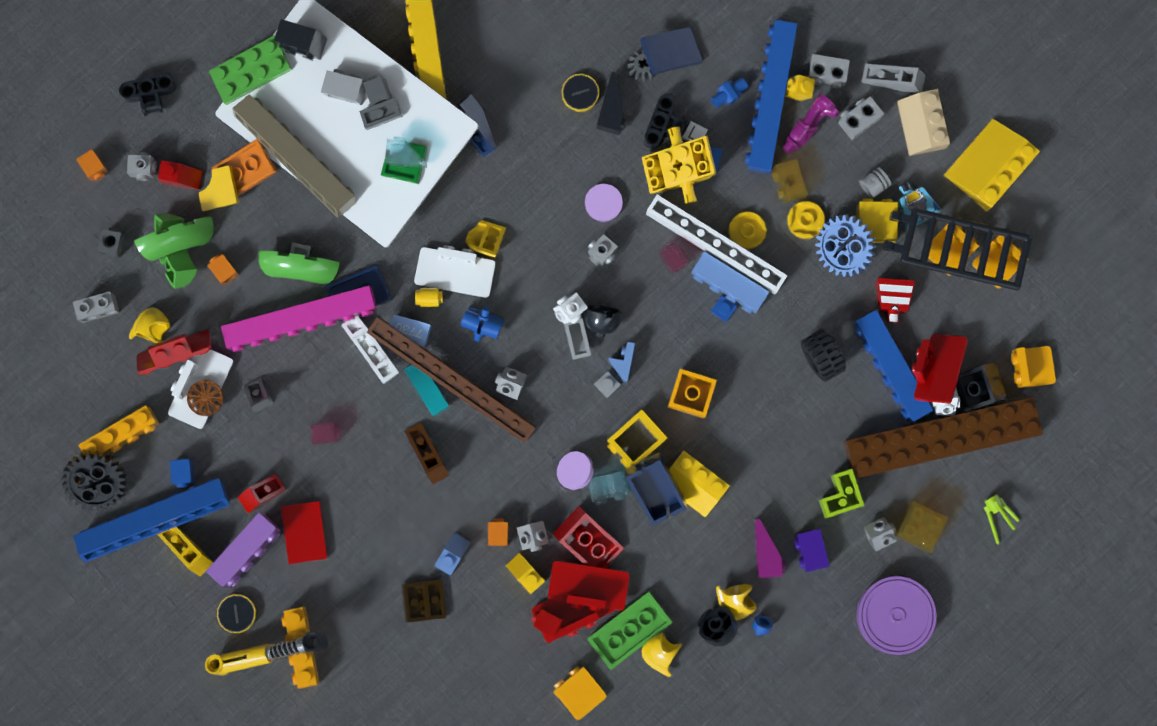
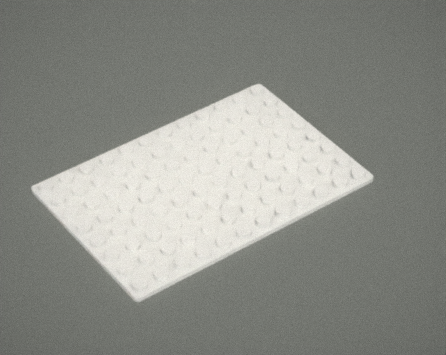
[216,0,479,248]

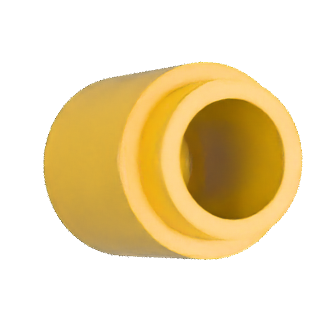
[415,288,443,307]

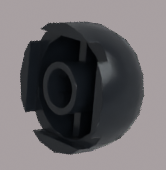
[583,305,622,337]
[698,606,738,647]

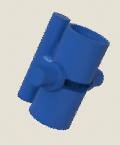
[461,307,505,342]

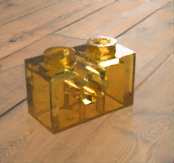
[771,159,808,204]

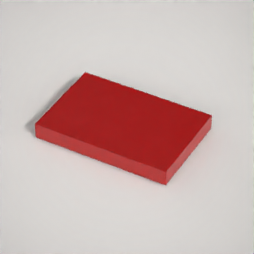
[281,501,328,564]

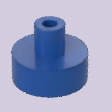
[752,615,773,636]

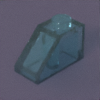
[385,137,428,168]

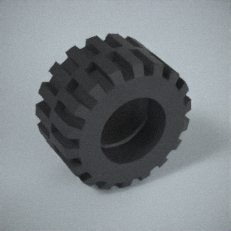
[801,329,846,382]

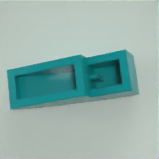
[404,365,450,417]

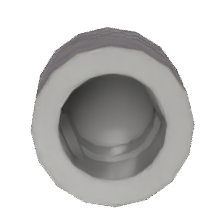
[859,167,891,199]

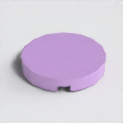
[585,184,623,222]
[557,451,594,490]

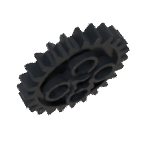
[61,451,127,511]

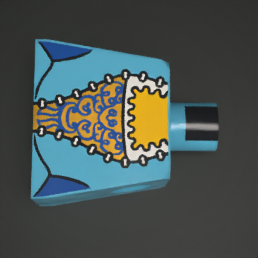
[897,182,942,230]

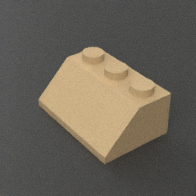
[897,89,950,156]

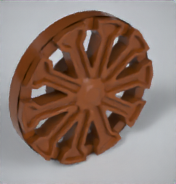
[187,380,224,416]

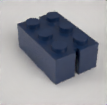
[625,453,687,526]

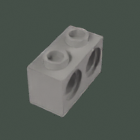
[807,54,850,88]
[838,96,884,140]
[73,291,120,323]

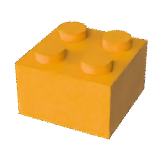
[668,369,717,419]

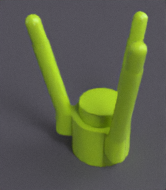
[984,494,1020,544]

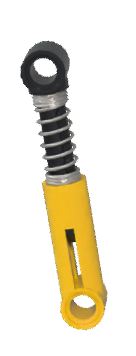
[205,631,328,676]

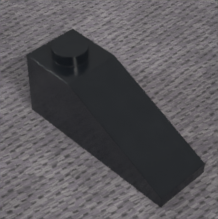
[596,71,626,135]

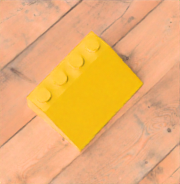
[944,119,1040,212]

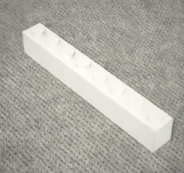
[646,195,787,295]

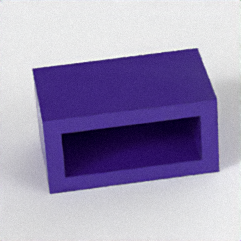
[794,529,830,572]

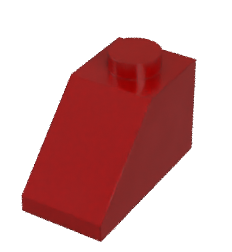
[158,161,203,190]
[238,474,286,513]
[531,609,562,637]

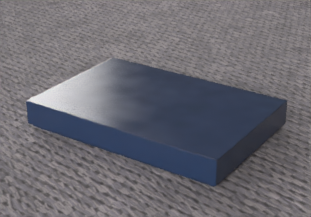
[640,27,703,75]
[324,264,392,322]

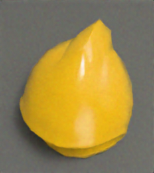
[129,307,170,343]
[716,584,757,620]
[642,633,682,677]

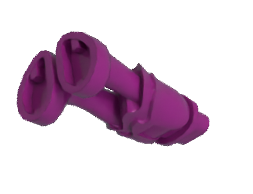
[783,94,840,155]

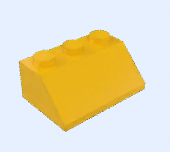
[669,451,730,517]

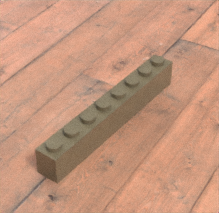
[232,94,355,218]

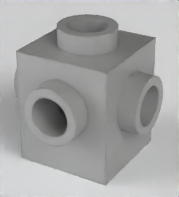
[127,152,157,181]
[588,234,618,266]
[495,367,527,400]
[864,517,897,551]
[517,521,549,552]

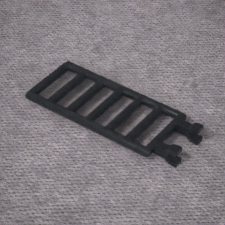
[882,208,1032,291]

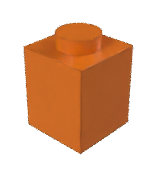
[76,149,108,182]
[207,254,239,286]
[488,518,508,546]

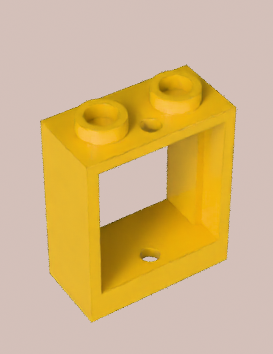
[607,410,667,469]

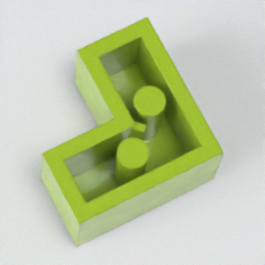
[819,469,864,518]

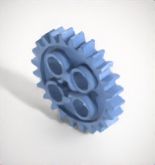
[815,214,877,277]

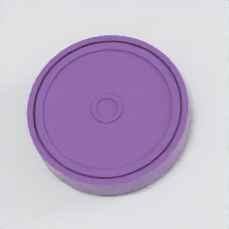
[856,576,936,655]

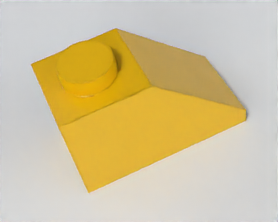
[505,553,545,594]

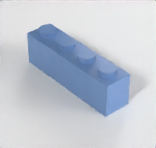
[691,251,769,314]

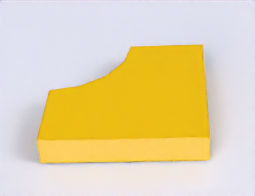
[199,165,239,211]

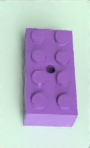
[206,513,282,587]

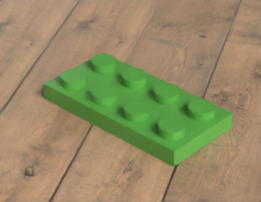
[209,35,292,105]
[587,592,672,670]

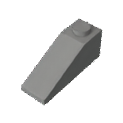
[862,64,926,93]

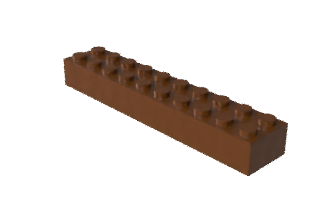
[843,397,1043,479]

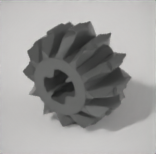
[627,49,657,82]

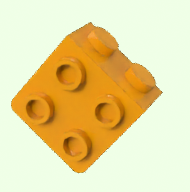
[928,223,979,276]
[972,235,1029,289]
[1011,346,1056,388]
[553,666,606,720]

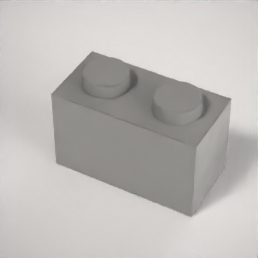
[321,69,366,105]

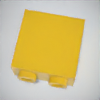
[856,199,898,243]

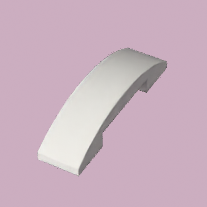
[342,315,399,384]

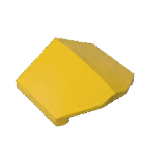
[465,220,506,257]

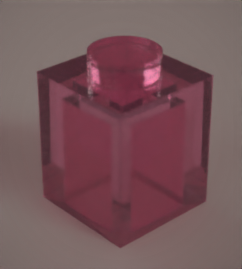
[659,243,689,275]
[311,423,340,446]

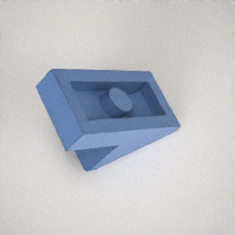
[608,342,635,383]
[434,532,471,576]

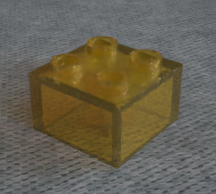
[894,501,948,553]

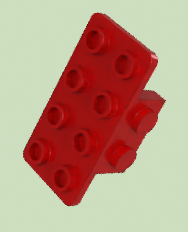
[136,330,212,375]
[912,334,968,404]
[548,561,630,612]
[531,599,615,643]

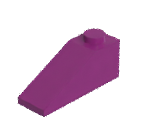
[754,519,785,578]

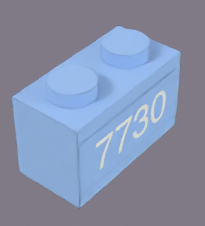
[391,314,431,349]

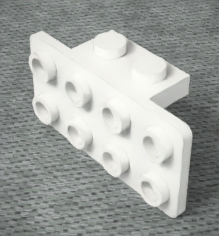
[414,245,495,298]
[168,350,233,429]

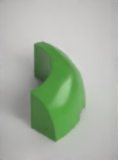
[154,213,197,289]
[134,217,214,261]
[259,251,340,285]

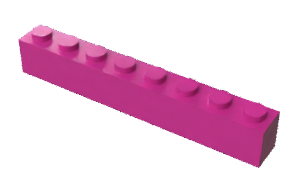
[221,286,378,352]

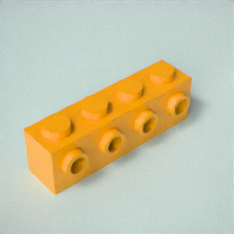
[78,405,160,456]
[281,607,320,689]

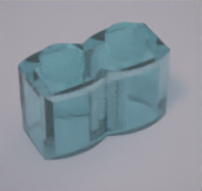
[588,471,630,505]

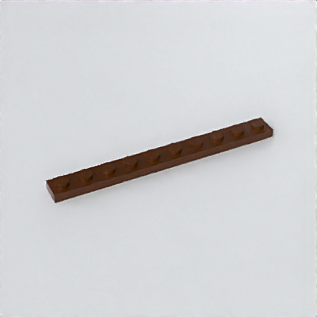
[366,316,536,443]

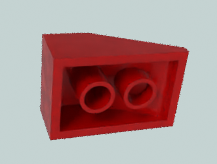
[553,506,624,569]

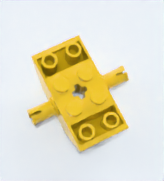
[642,127,716,204]

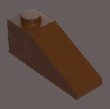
[404,422,450,485]

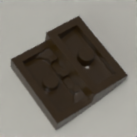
[401,579,446,623]

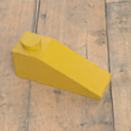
[157,526,214,577]

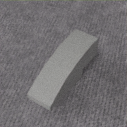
[563,314,591,360]

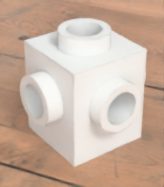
[553,292,588,324]
[931,389,960,416]

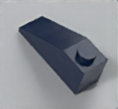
[455,94,497,157]

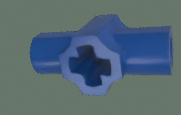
[710,77,748,108]

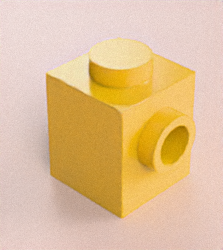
[785,75,815,101]

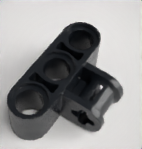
[119,73,176,116]
[644,94,688,149]

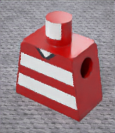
[875,278,915,323]

